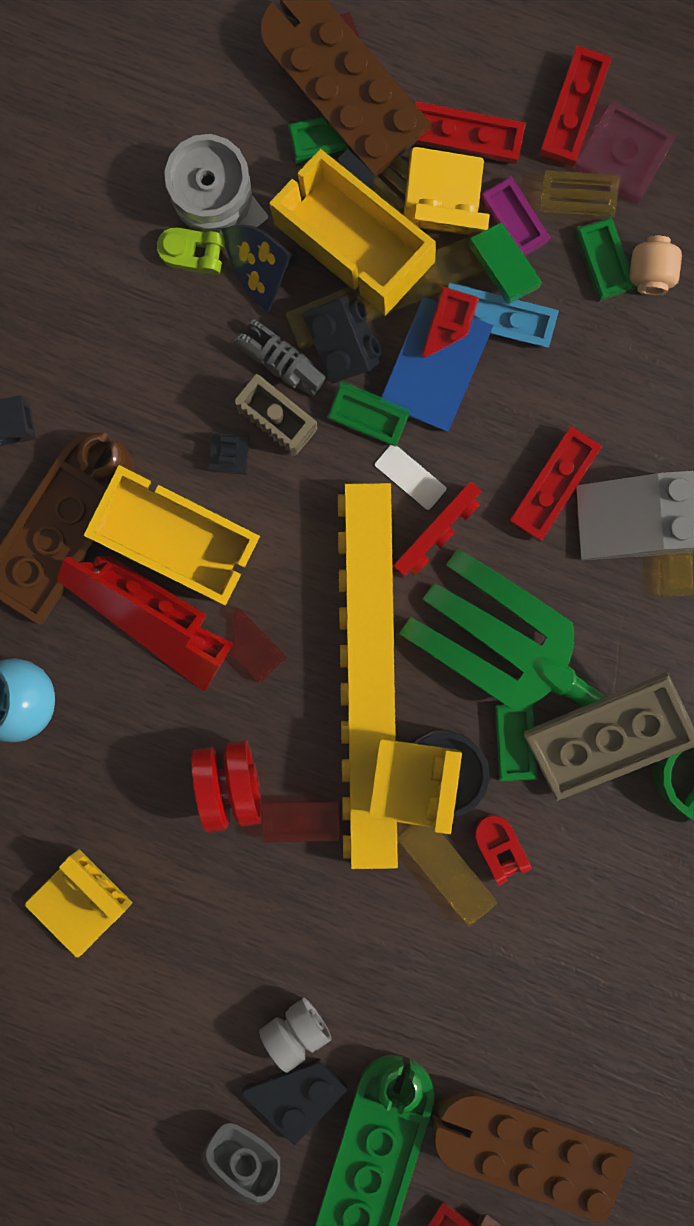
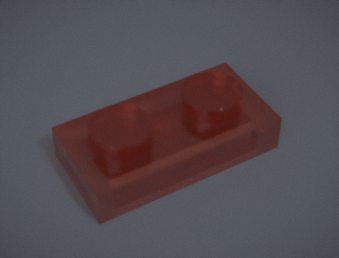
[262,801,339,842]

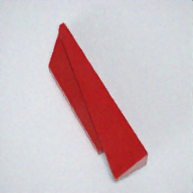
[57,556,234,691]

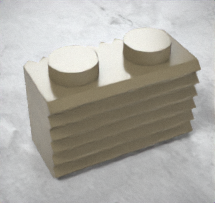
[235,374,318,456]

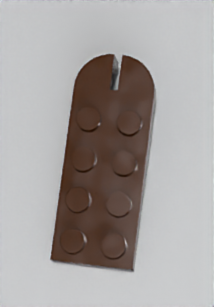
[261,0,431,177]
[0,432,135,625]
[431,1090,634,1225]

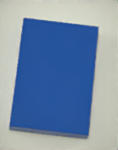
[381,296,494,432]

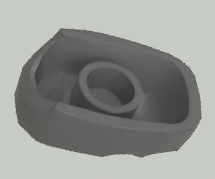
[201,1123,281,1205]

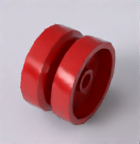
[191,740,261,833]

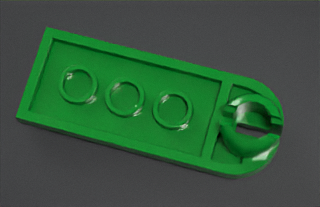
[314,1055,434,1226]

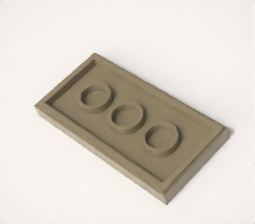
[524,672,694,801]

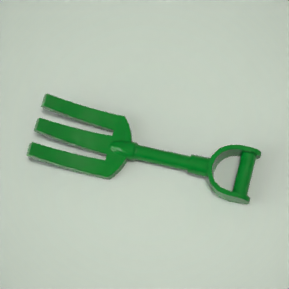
[399,548,694,823]

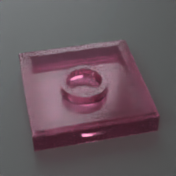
[574,100,677,204]

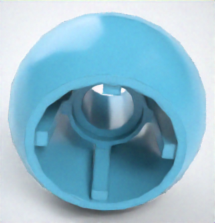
[0,658,55,743]

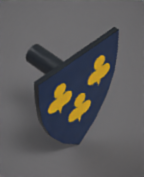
[221,224,298,313]

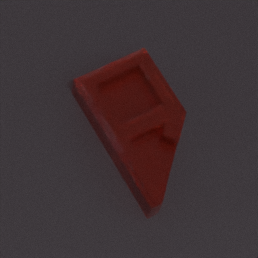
[234,607,287,683]

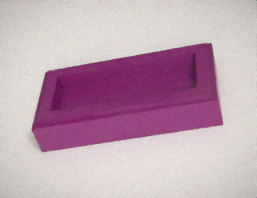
[479,175,551,256]

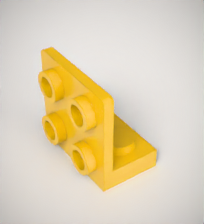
[404,147,490,236]
[369,739,462,834]
[26,849,133,957]

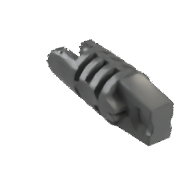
[232,318,325,397]

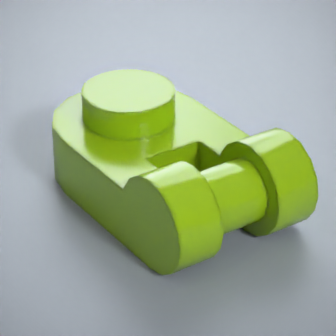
[157,228,225,275]

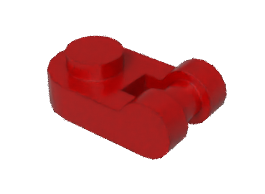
[474,814,532,886]

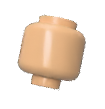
[629,235,682,295]

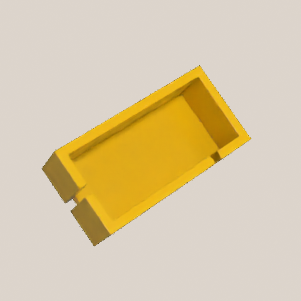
[269,149,436,316]
[84,465,260,606]

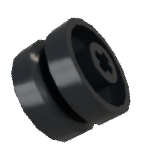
[413,729,490,817]

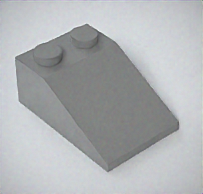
[576,471,694,560]

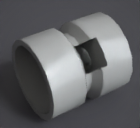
[259,998,332,1073]

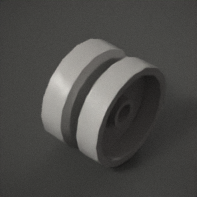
[165,134,252,234]

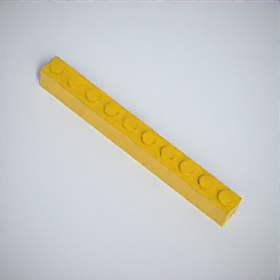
[338,483,398,869]

